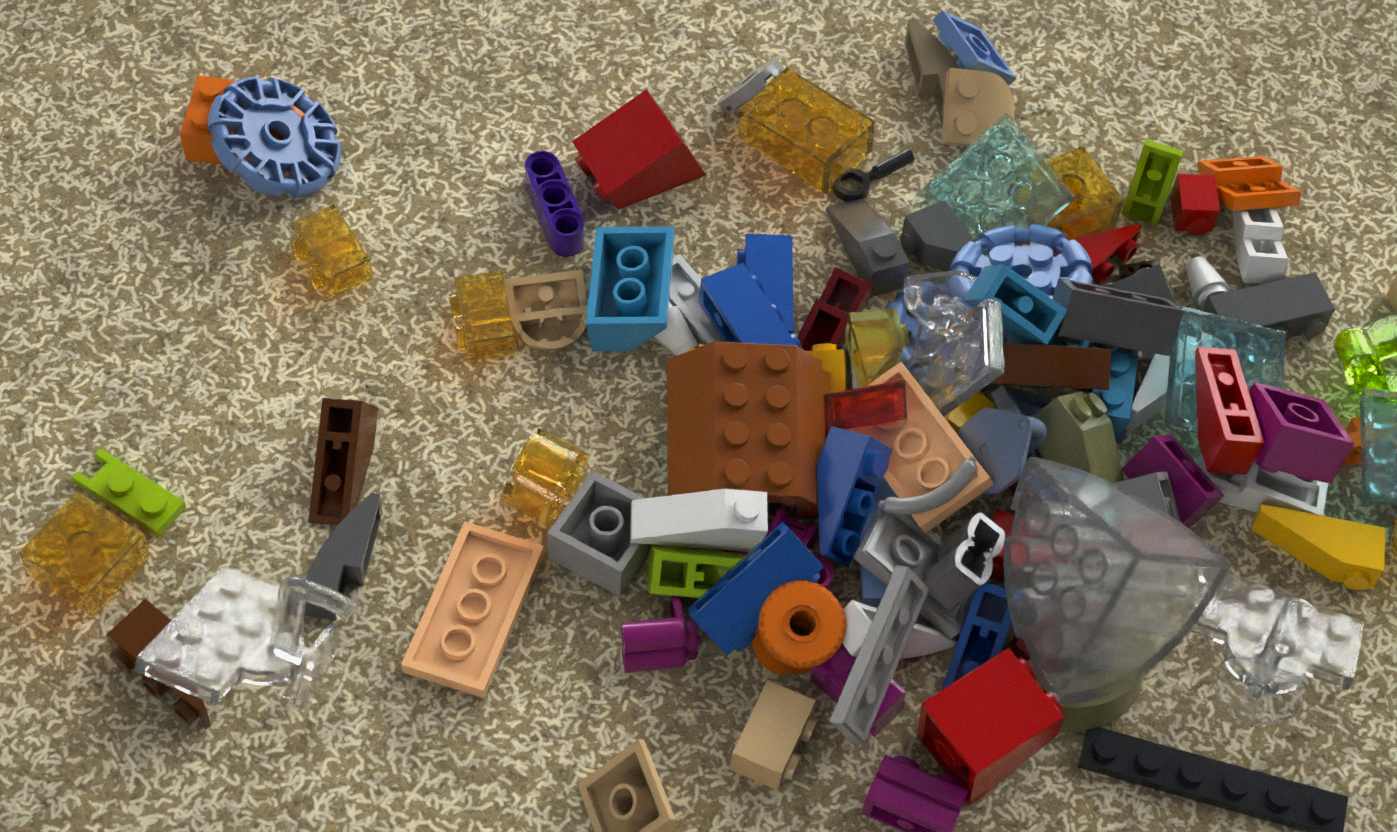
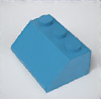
[586,226,675,351]

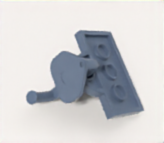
[958,385,1117,539]

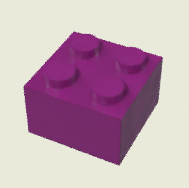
[1249,382,1354,484]

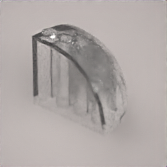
[1004,457,1232,704]

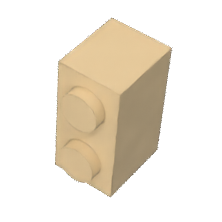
[730,680,819,791]

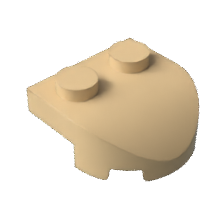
[942,68,1014,150]
[503,270,588,351]

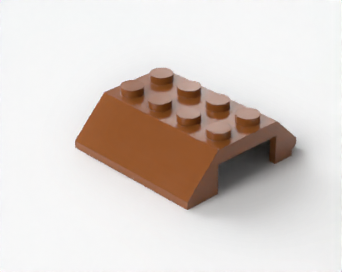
[667,342,833,518]

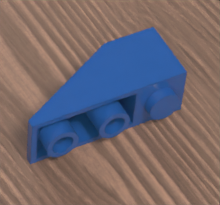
[816,426,893,568]

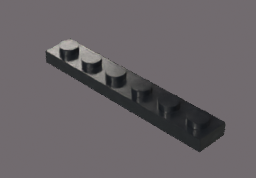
[1078,727,1348,832]

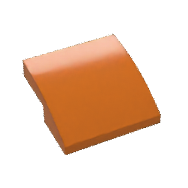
[1197,156,1301,211]

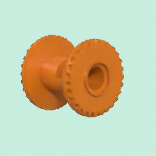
[752,581,846,675]

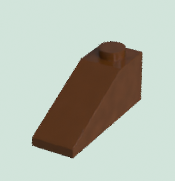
[308,398,378,526]

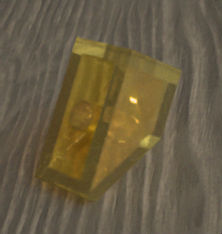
[844,308,909,391]

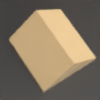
[577,739,676,832]

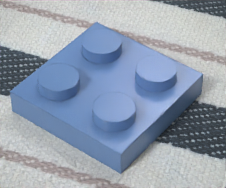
[932,10,1017,85]

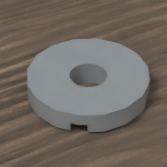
[718,56,784,114]

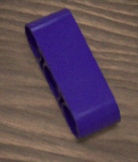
[525,151,584,257]

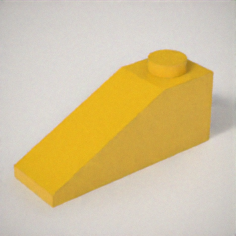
[1251,504,1386,590]

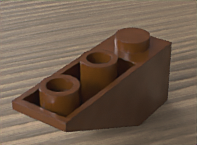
[106,599,211,730]

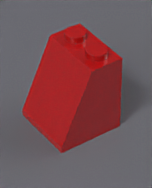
[572,89,706,210]
[917,648,1064,805]

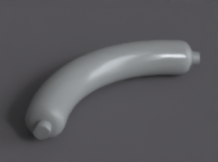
[879,456,977,515]

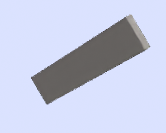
[829,565,929,745]

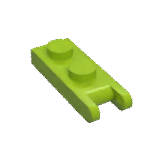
[71,449,186,538]

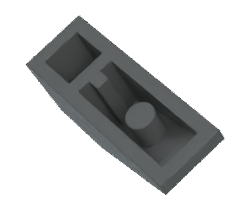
[826,199,910,297]

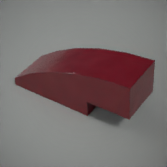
[797,267,874,351]

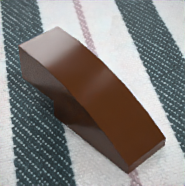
[982,342,1112,390]

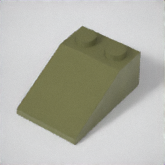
[1033,389,1124,528]

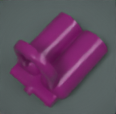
[621,595,701,673]

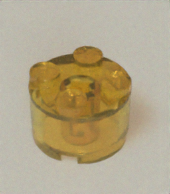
[501,428,590,526]

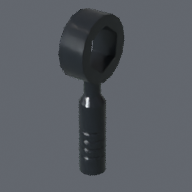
[832,148,915,202]

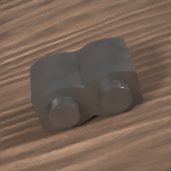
[925,512,1005,610]

